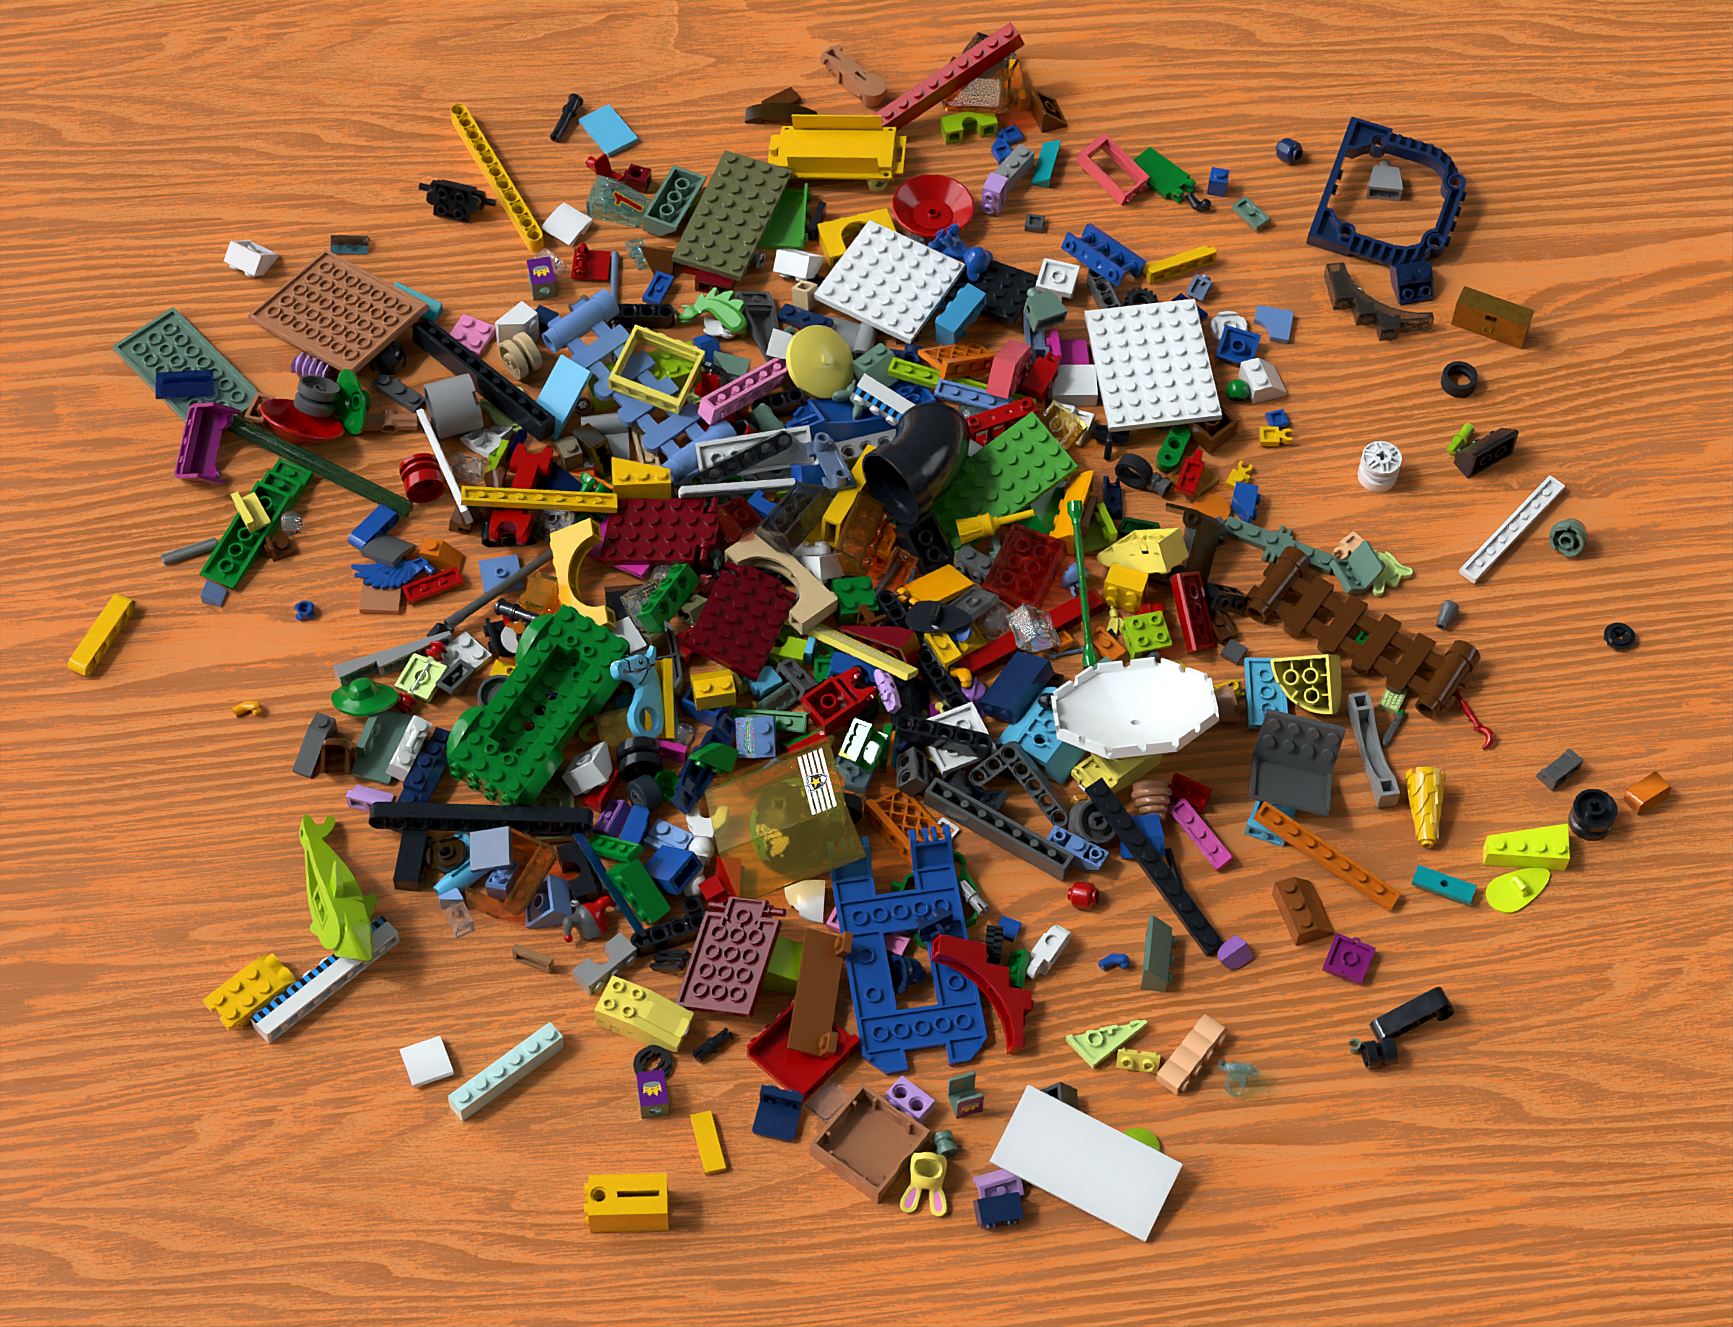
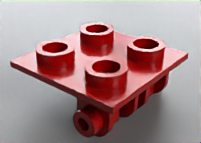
[571,243,611,281]

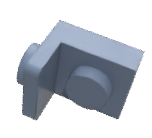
[1186,274,1214,302]

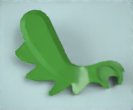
[674,287,750,338]

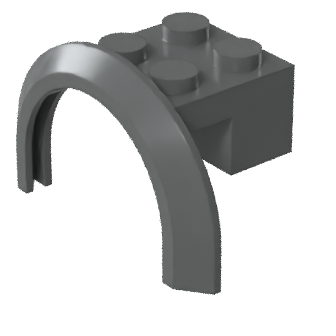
[630,621,684,699]

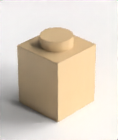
[792,280,819,311]

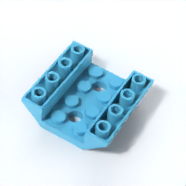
[995,687,1087,785]

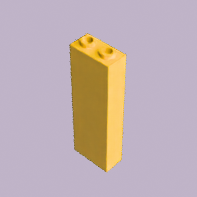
[820,444,877,551]

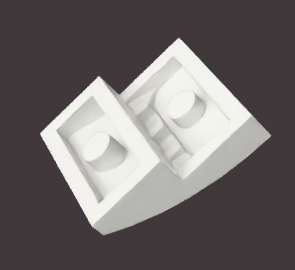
[541,203,594,247]
[399,1036,454,1088]

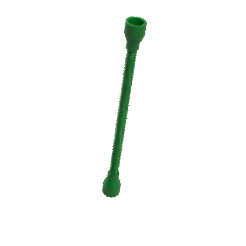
[1067,500,1098,669]

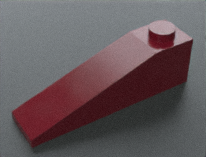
[840,625,920,668]

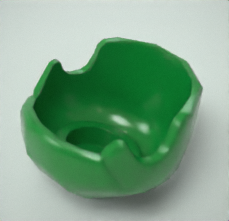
[654,770,679,802]

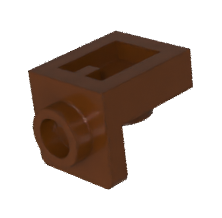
[263,535,296,562]

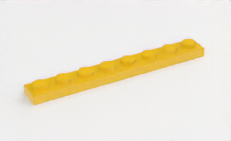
[461,486,617,513]

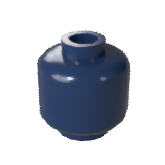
[1276,138,1303,164]

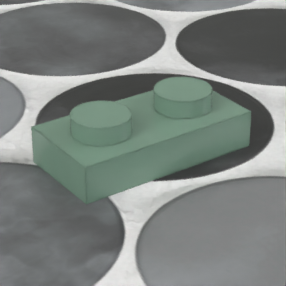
[1232,196,1270,231]

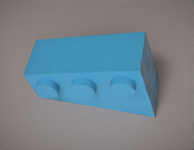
[935,283,987,346]

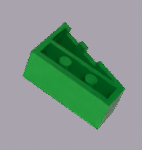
[605,858,671,924]

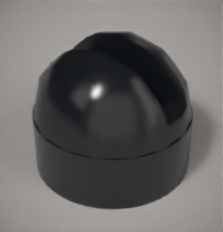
[1038,693,1054,709]

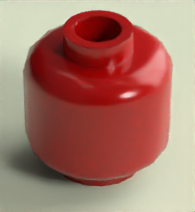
[1068,882,1099,909]

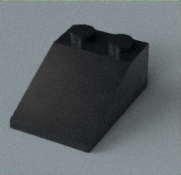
[893,511,955,576]

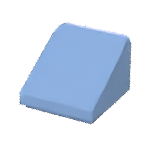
[438,888,465,909]

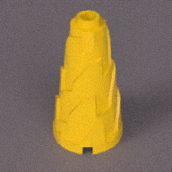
[1405,767,1446,848]

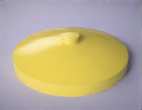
[786,325,854,399]

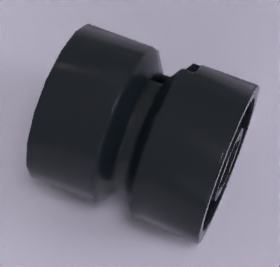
[1361,1037,1398,1069]

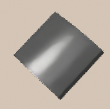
[361,533,417,568]

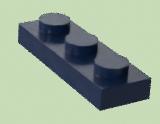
[777,303,834,329]

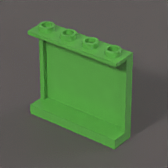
[757,183,811,251]

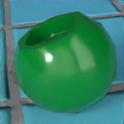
[1226,379,1250,401]

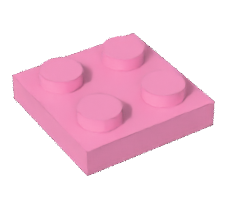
[450,314,496,357]

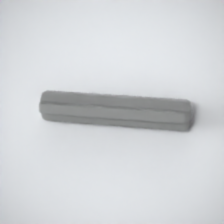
[161,537,218,565]

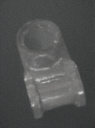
[449,454,487,483]

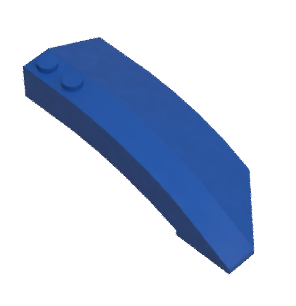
[785,381,936,442]

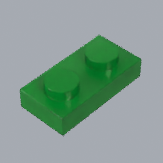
[1007,949,1031,989]

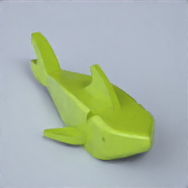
[299,815,377,962]

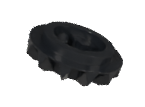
[1603,623,1635,651]

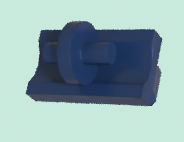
[915,907,955,943]

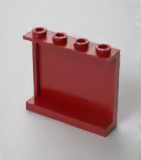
[747,998,860,1103]

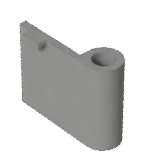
[825,315,878,361]
[581,413,631,470]

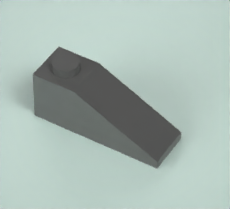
[292,712,338,779]

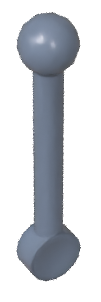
[1049,646,1084,659]

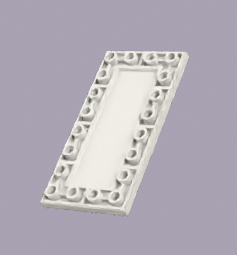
[990,1085,1182,1242]

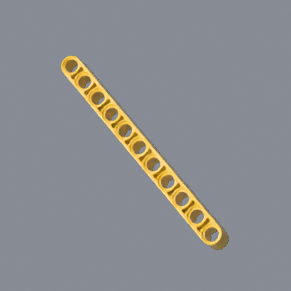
[451,103,544,252]

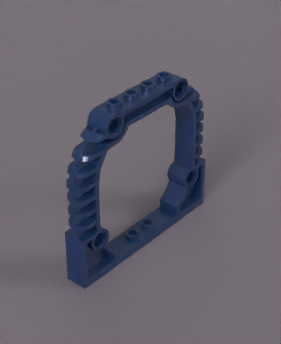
[1306,116,1467,267]

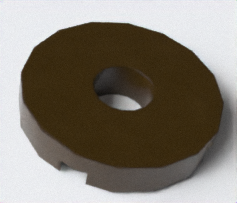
[426,836,468,873]

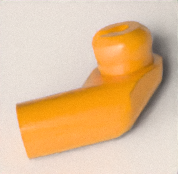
[950,667,972,688]
[232,701,263,717]

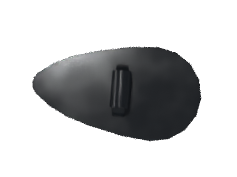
[905,600,973,633]

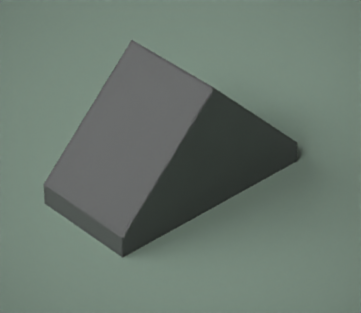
[435,659,476,695]

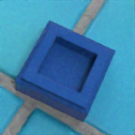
[1265,409,1290,430]
[998,916,1022,943]

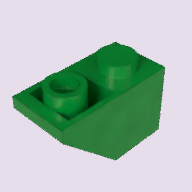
[689,742,739,775]

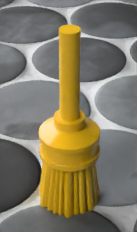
[956,509,1035,545]

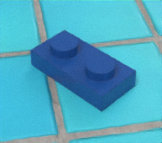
[642,271,674,304]

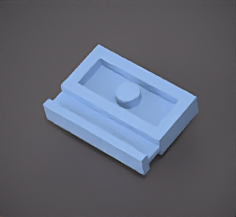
[643,818,693,851]

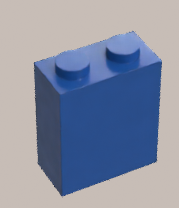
[644,845,703,895]

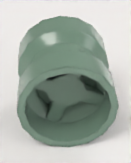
[932,1130,959,1159]

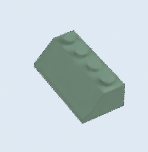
[643,165,707,236]

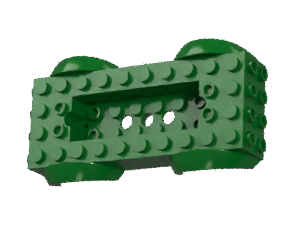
[446,604,630,806]

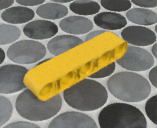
[68,593,136,677]

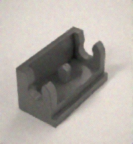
[775,658,818,702]
[1536,749,1584,791]

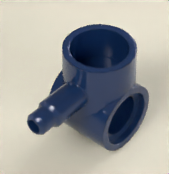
[890,343,922,364]

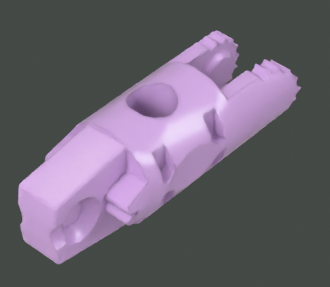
[874,669,901,714]

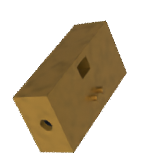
[1451,286,1535,349]

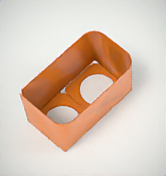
[1623,771,1671,815]

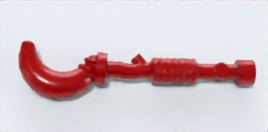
[1453,688,1494,749]

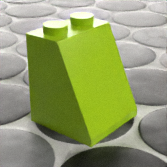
[763,936,803,994]

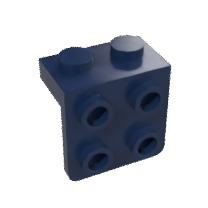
[752,1085,803,1142]

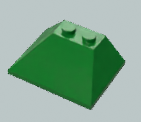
[1005,479,1070,544]

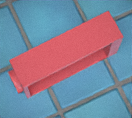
[1076,133,1149,205]

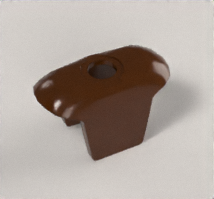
[320,738,355,775]

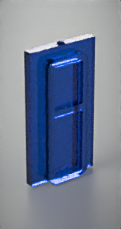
[155,369,214,399]

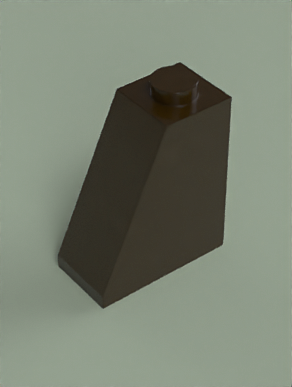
[572,423,614,479]

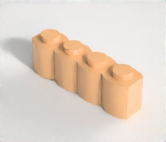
[1156,1014,1226,1095]

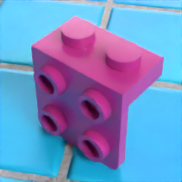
[1046,329,1090,365]

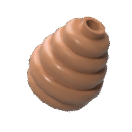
[1131,779,1172,823]

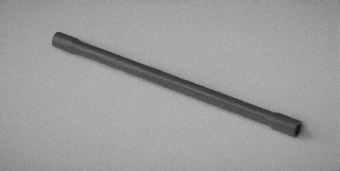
[444,518,600,630]

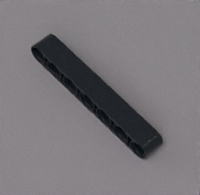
[671,430,793,498]

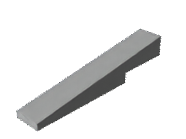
[333,631,452,686]

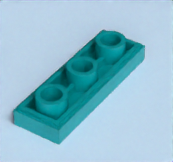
[1411,865,1477,906]

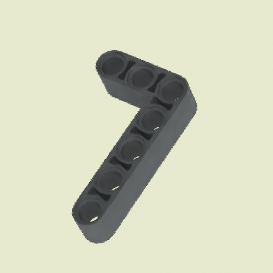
[969,741,1070,827]

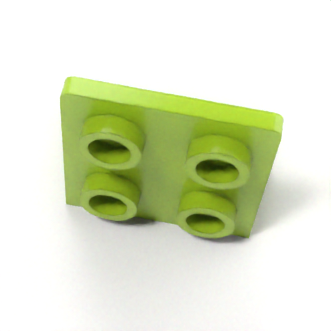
[1082,502,1118,555]
[1120,611,1172,660]

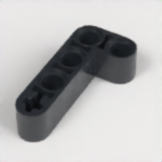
[630,895,705,957]
[1369,987,1454,1040]

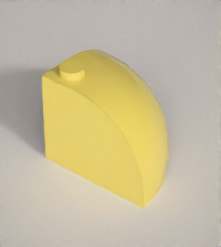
[1270,654,1342,714]

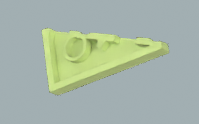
[1065,1019,1147,1069]

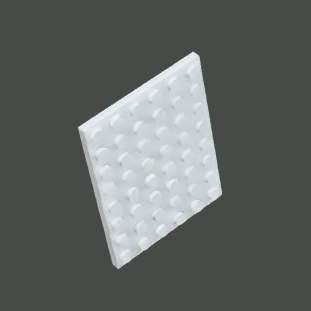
[1085,299,1222,432]

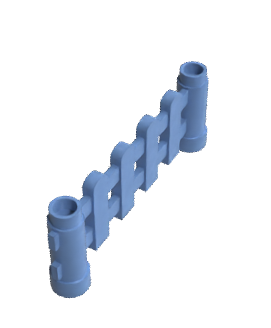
[542,289,738,484]

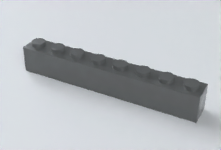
[924,777,1075,882]

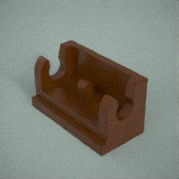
[449,505,479,535]

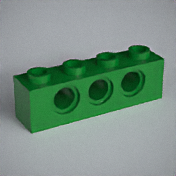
[636,563,700,634]

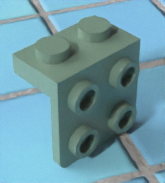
[749,403,785,432]
[1329,541,1384,594]

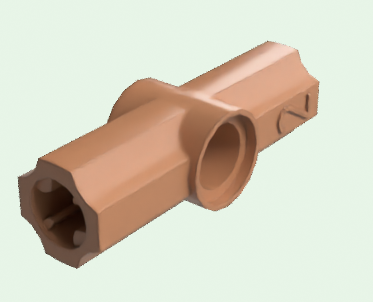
[363,409,419,435]

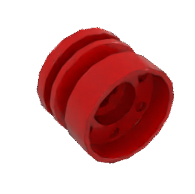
[399,453,446,503]

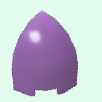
[1218,935,1253,969]

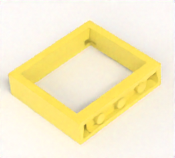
[608,325,705,415]

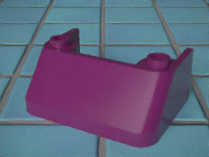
[175,402,241,485]

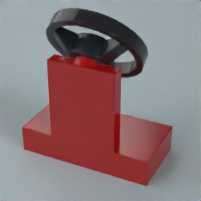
[694,361,727,397]

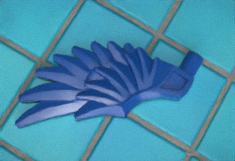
[351,557,436,590]

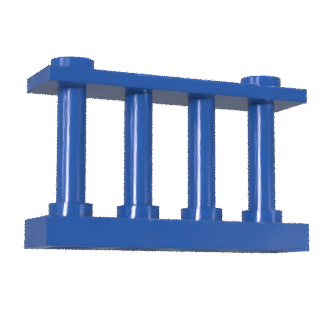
[1061,223,1147,287]

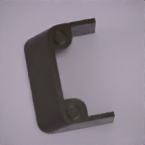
[1148,502,1221,589]

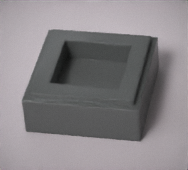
[1024,213,1045,234]
[1220,639,1248,665]

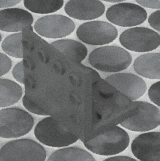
[1249,709,1346,816]

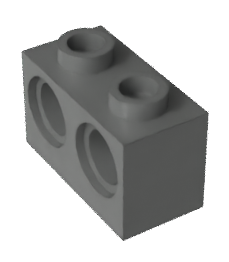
[896,746,929,797]

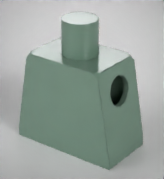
[1024,287,1068,332]

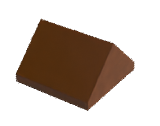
[1029,88,1067,133]

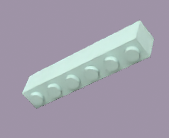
[448,1022,564,1122]

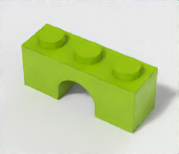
[940,107,998,144]
[765,636,808,669]

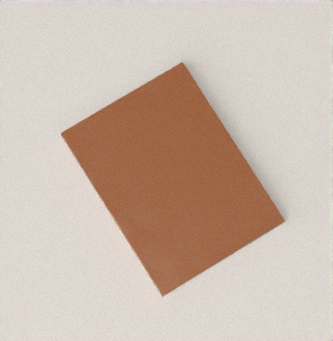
[248,249,430,374]

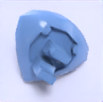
[1061,562,1091,597]

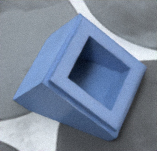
[200,580,227,607]

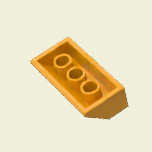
[1048,470,1094,555]

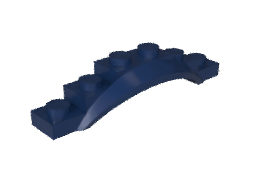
[671,712,736,815]
[390,727,451,833]

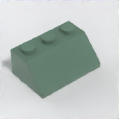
[1141,915,1176,992]

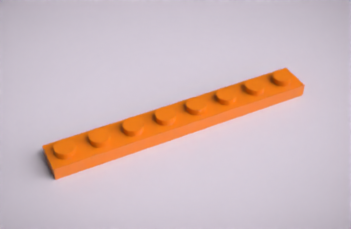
[1253,801,1401,911]

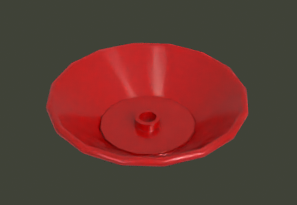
[892,174,975,238]
[259,399,345,447]

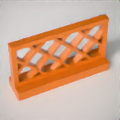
[918,341,999,380]
[863,789,944,868]

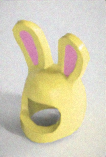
[900,1152,947,1217]

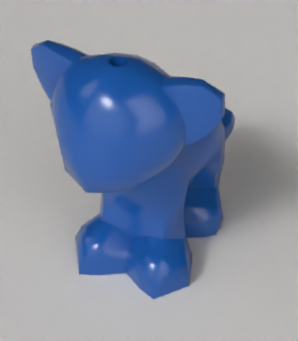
[927,222,993,282]

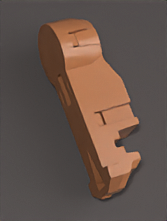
[820,44,887,107]

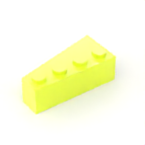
[1483,823,1570,871]

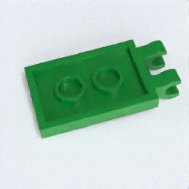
[1133,147,1196,204]

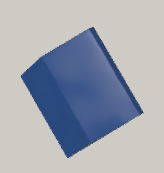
[1215,325,1261,365]

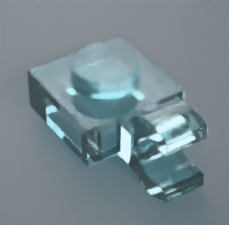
[625,238,645,271]

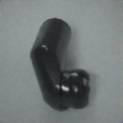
[1185,193,1211,212]

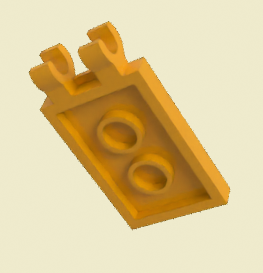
[897,564,974,608]

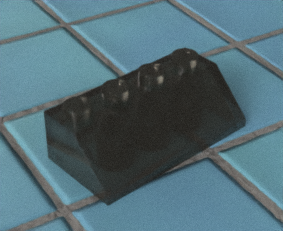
[754,481,833,554]

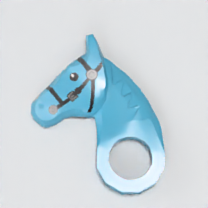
[610,646,664,738]

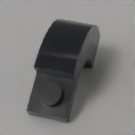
[942,770,1009,810]

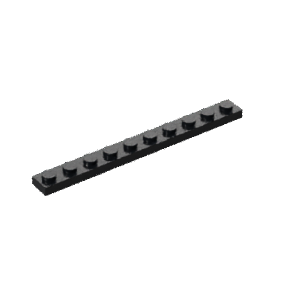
[1084,778,1224,956]

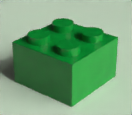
[829,576,879,625]

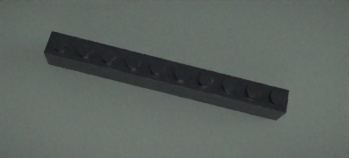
[412,317,555,442]

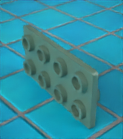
[351,709,413,785]

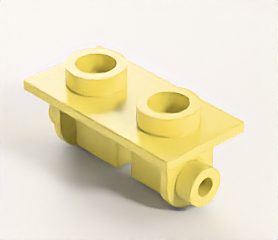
[1116,1048,1160,1074]

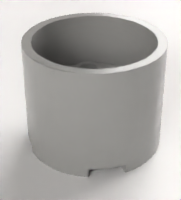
[423,373,484,440]

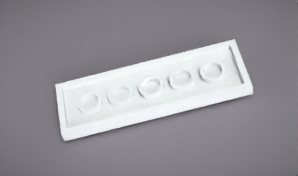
[695,425,815,481]

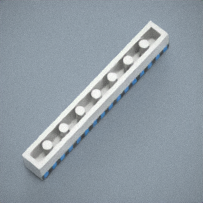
[851,373,983,459]
[251,916,400,1044]

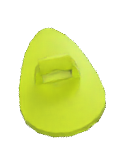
[1486,868,1550,914]

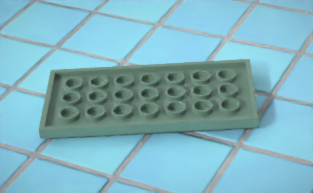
[112,307,258,423]

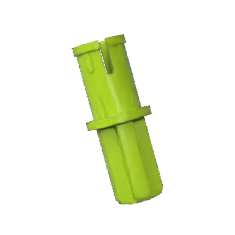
[1446,423,1475,455]

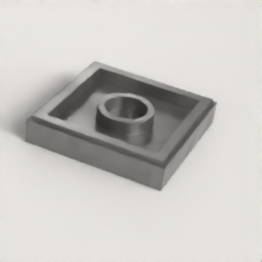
[949,586,1000,621]

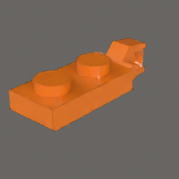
[1080,622,1127,662]

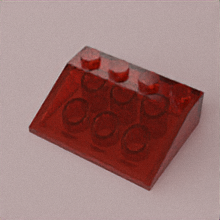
[981,522,1068,617]

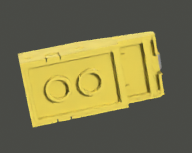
[1096,528,1189,575]
[1071,752,1162,796]
[594,975,694,1052]

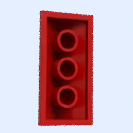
[1170,571,1216,653]

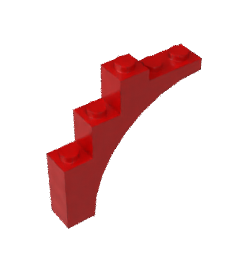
[931,934,1034,1055]

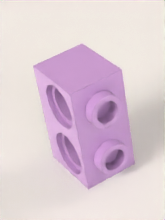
[981,172,1008,217]
[885,1076,935,1124]

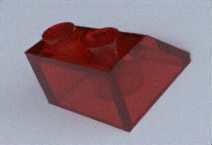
[716,495,766,546]

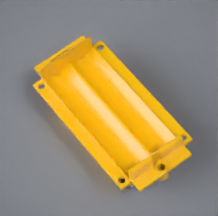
[768,115,907,182]

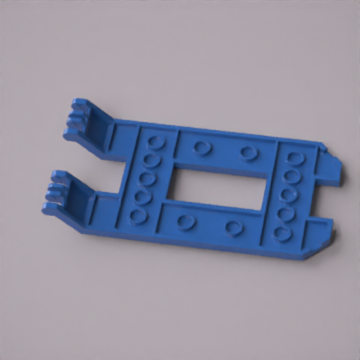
[827,824,987,1075]

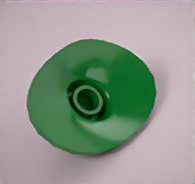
[335,369,371,434]
[331,677,399,717]

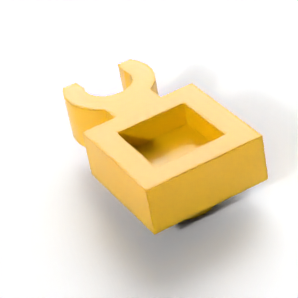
[1259,426,1293,446]
[1225,460,1252,490]

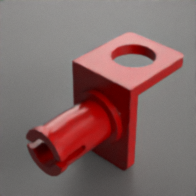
[585,153,623,188]

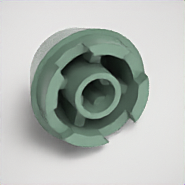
[1549,518,1587,557]

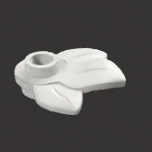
[703,317,736,338]

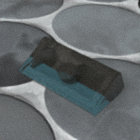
[330,235,369,254]

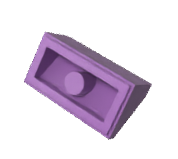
[592,799,631,838]

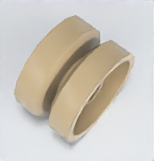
[498,332,543,380]

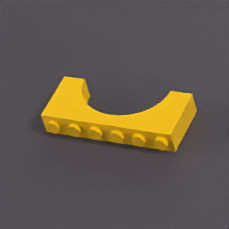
[550,518,617,631]

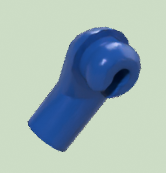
[1098,953,1130,970]

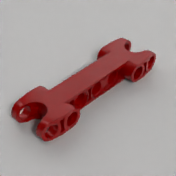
[489,443,553,545]

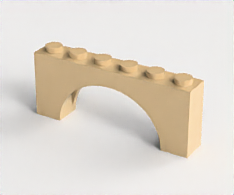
[725,526,838,635]

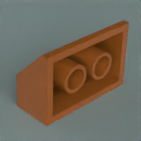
[1272,877,1334,946]

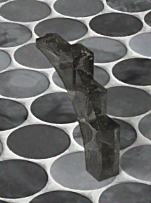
[1324,262,1434,341]

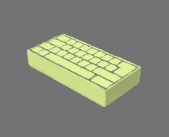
[1378,688,1409,715]

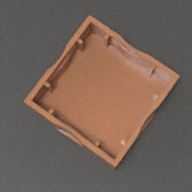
[810,1083,930,1204]

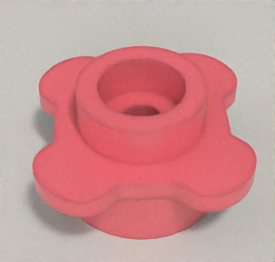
[697,574,713,590]

